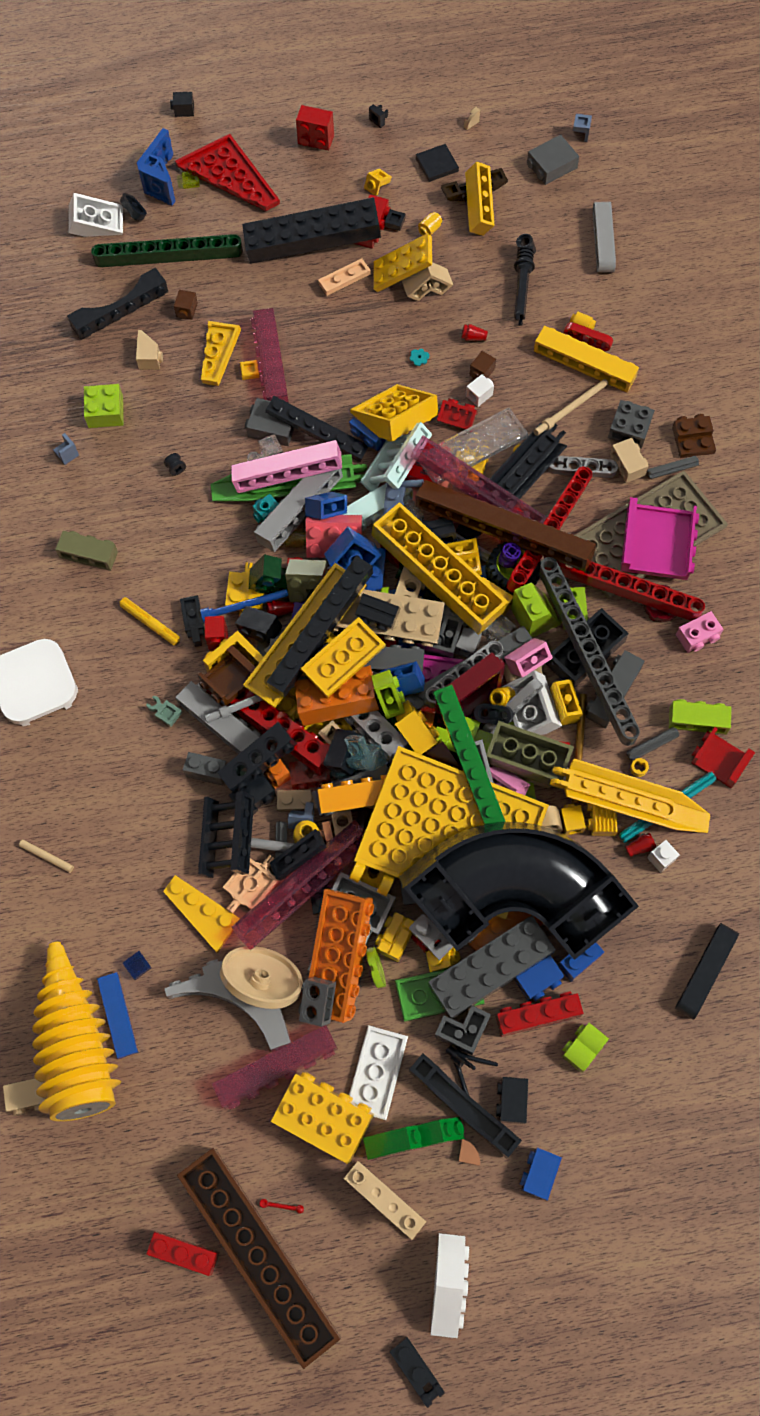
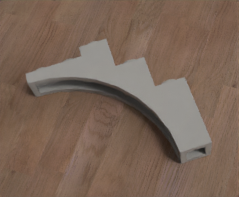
[164,959,292,1052]

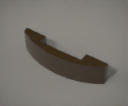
[441,168,508,201]

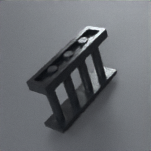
[198,791,254,878]

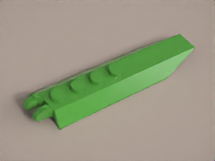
[210,454,367,501]

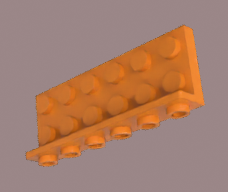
[309,889,374,1023]

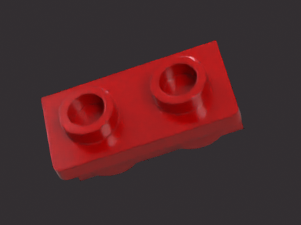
[437,398,478,431]

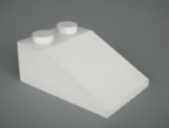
[69,193,123,237]

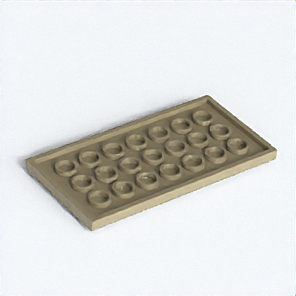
[574,470,728,599]

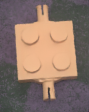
[223,855,280,913]

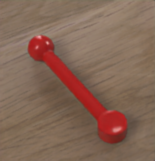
[259,1199,304,1214]

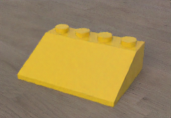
[350,384,438,442]

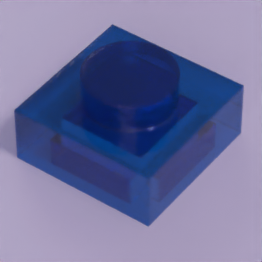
[123,951,152,980]

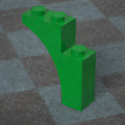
[363,1117,465,1160]

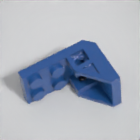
[137,128,175,206]

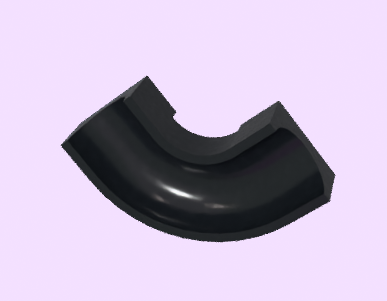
[399,822,639,960]

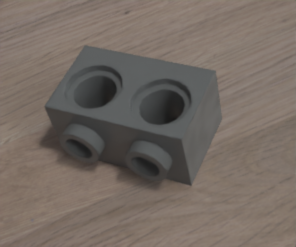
[298,977,336,1027]

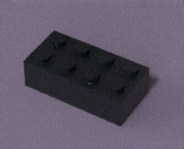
[546,608,629,688]

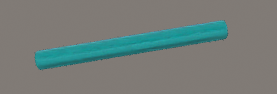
[619,772,717,843]

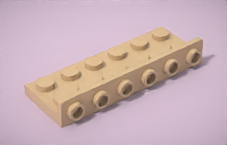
[333,589,445,647]

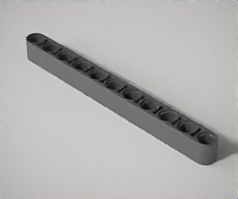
[539,557,640,746]

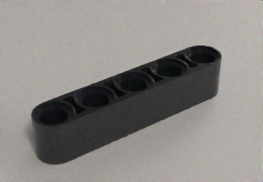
[675,923,739,1020]

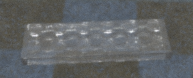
[417,407,528,484]

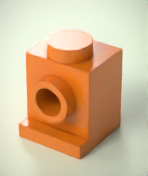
[264,759,291,790]

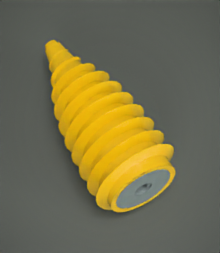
[32,942,121,1121]

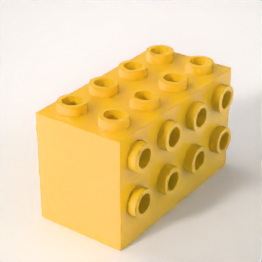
[271,1072,374,1164]

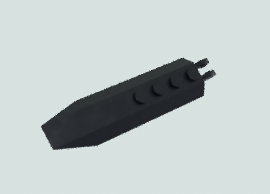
[456,423,567,540]

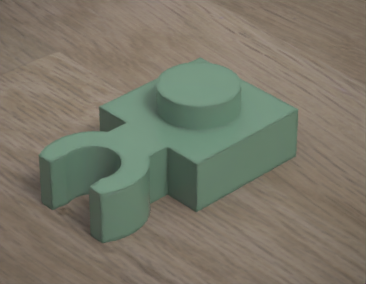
[146,696,183,727]

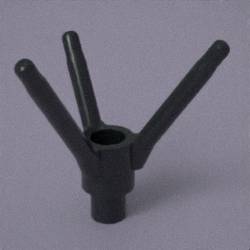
[446,1045,498,1095]

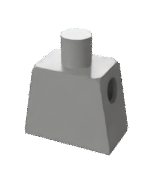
[409,914,453,961]

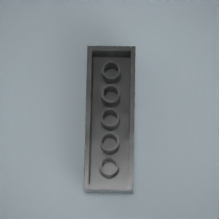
[428,915,556,1019]

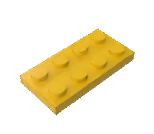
[374,233,432,292]
[301,617,386,698]

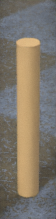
[19,840,74,873]

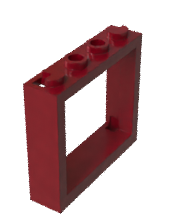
[434,652,505,729]

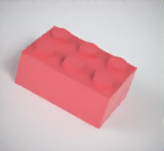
[306,515,362,558]

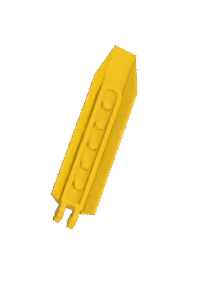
[550,759,710,833]

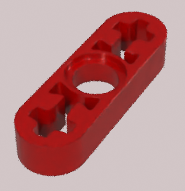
[563,322,613,351]

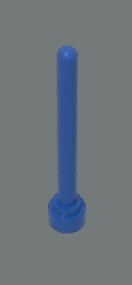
[200,590,288,623]

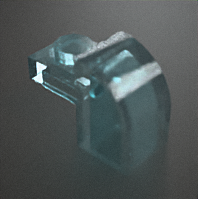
[344,735,387,771]

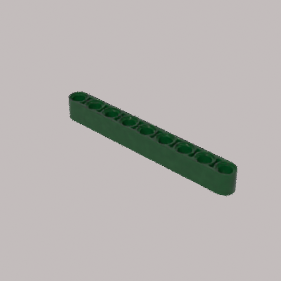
[91,234,243,267]

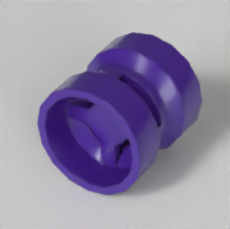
[498,543,521,568]

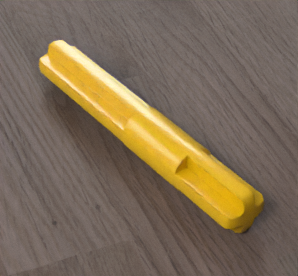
[119,597,180,645]

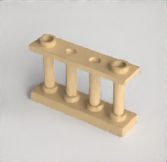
[344,1161,426,1240]

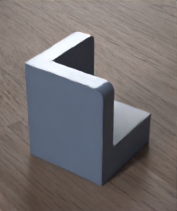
[573,114,592,142]
[53,433,79,465]
[288,802,314,829]

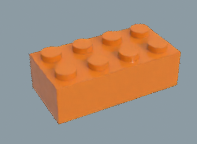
[295,665,379,726]

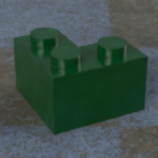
[249,554,288,594]

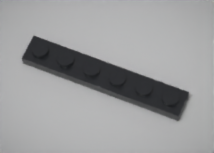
[265,396,368,462]

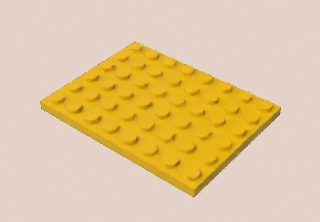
[354,746,549,919]

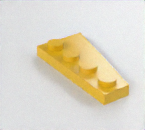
[201,321,241,386]
[163,875,241,954]

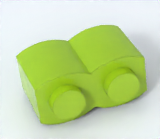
[562,1023,609,1073]

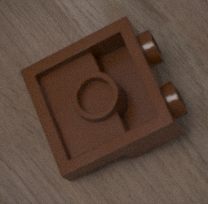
[672,414,716,458]

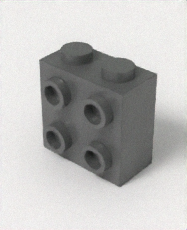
[608,400,655,449]

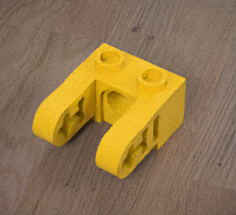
[349,862,395,897]

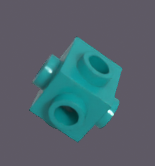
[252,494,279,523]

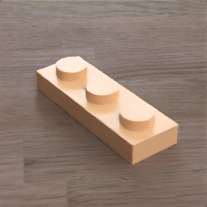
[318,258,371,296]

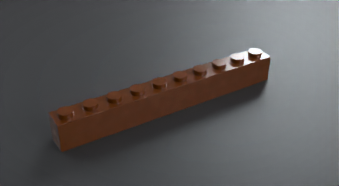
[415,480,596,572]

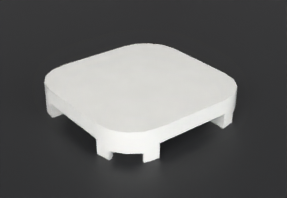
[0,639,78,726]

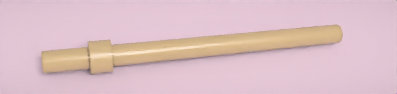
[533,379,608,436]

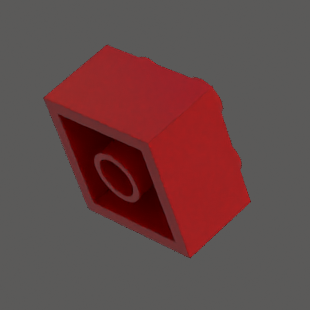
[296,105,334,151]

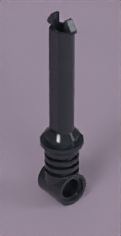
[514,234,536,326]

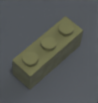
[55,531,118,571]

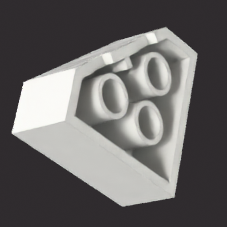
[431,1233,469,1338]

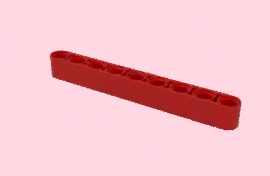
[507,466,593,593]
[544,556,705,621]

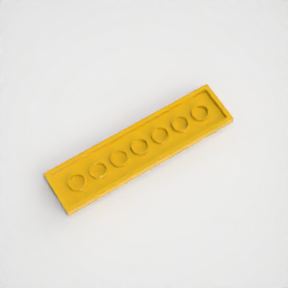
[243,563,366,708]

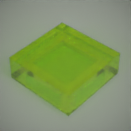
[182,172,200,189]

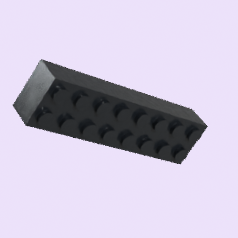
[242,197,381,264]

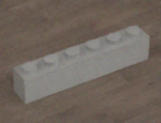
[254,469,343,552]
[175,681,276,772]

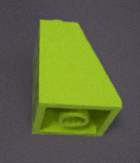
[511,582,561,638]

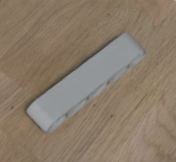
[593,202,616,272]
[424,641,503,708]

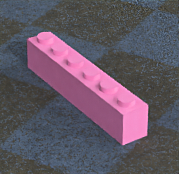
[232,440,342,493]

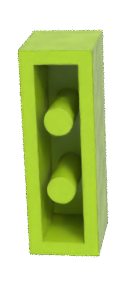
[669,699,732,735]

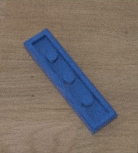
[97,972,139,1059]

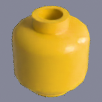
[293,820,319,843]

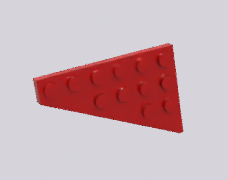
[175,134,280,211]

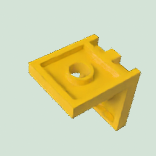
[203,631,263,672]

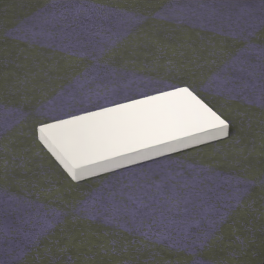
[349,1025,408,1120]

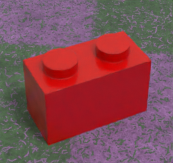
[205,616,228,651]

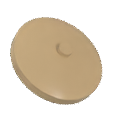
[220,946,303,1009]

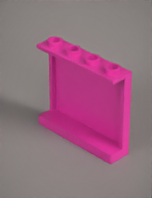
[621,497,699,580]

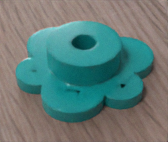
[410,349,430,366]

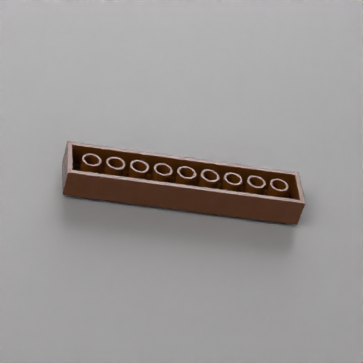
[177,1148,341,1369]

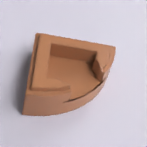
[458,1139,480,1166]

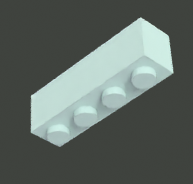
[342,479,413,531]

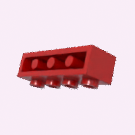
[496,991,584,1037]

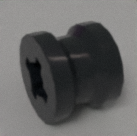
[164,453,186,476]

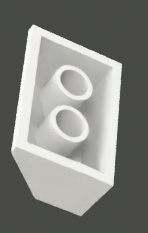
[502,670,562,735]

